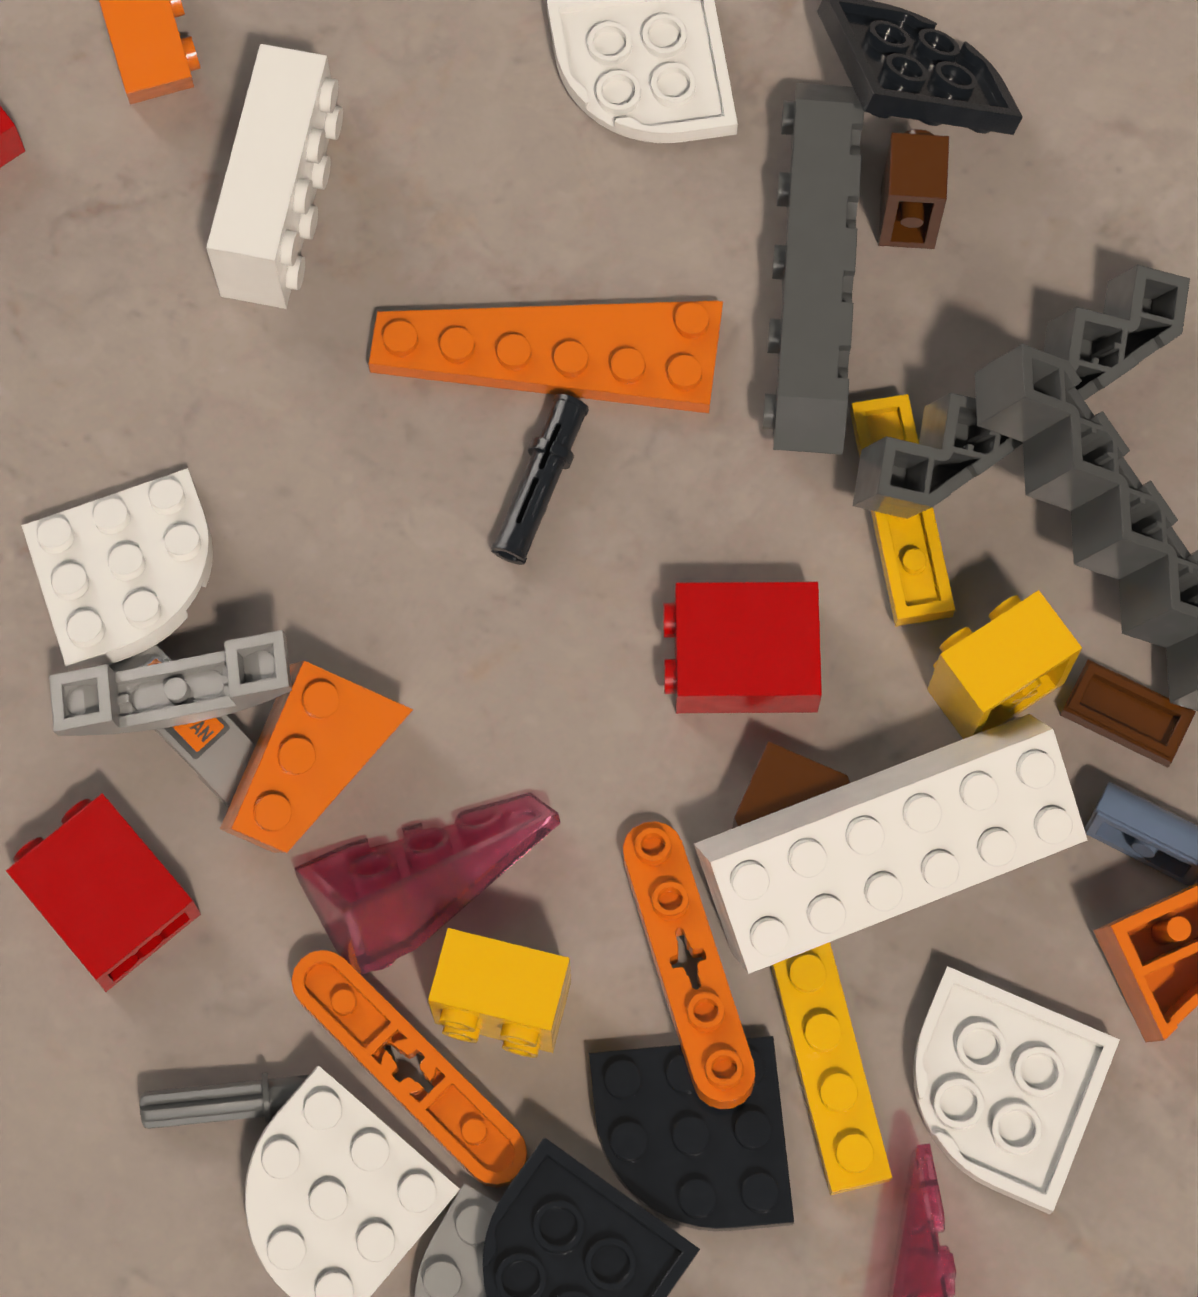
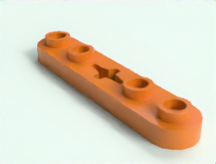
[623,821,755,1109]
[291,950,528,1188]

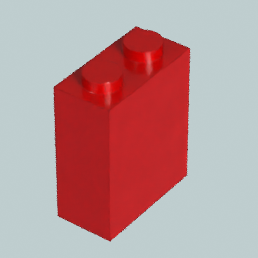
[663,582,822,714]
[5,793,201,992]

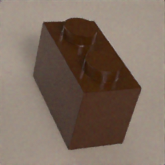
[878,129,949,249]

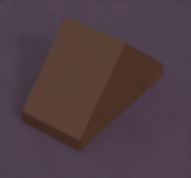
[732,741,850,829]

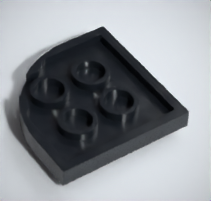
[817,0,1023,135]
[589,1036,794,1232]
[482,1137,700,1297]

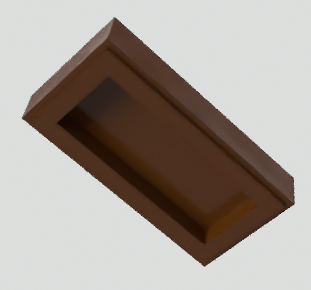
[1060,659,1196,768]

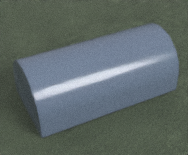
[1084,781,1198,886]

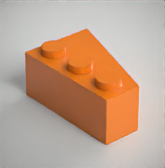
[99,0,201,105]
[220,660,413,853]
[1093,882,1198,1043]

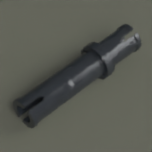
[491,394,589,565]

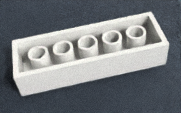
[694,714,1088,974]

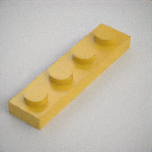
[850,394,955,627]
[771,942,892,1196]

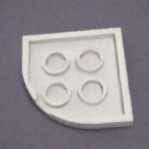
[547,0,738,143]
[21,468,213,672]
[913,966,1120,1214]
[245,1066,460,1297]

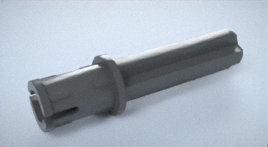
[139,1073,309,1129]

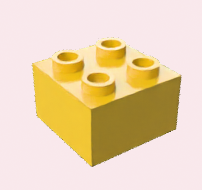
[927,590,1082,739]
[428,928,571,1058]

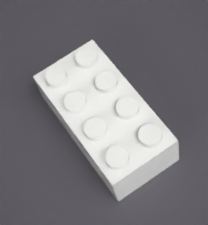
[206,44,343,309]

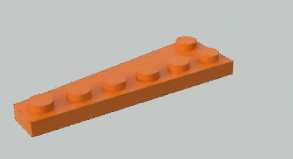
[368,300,723,414]

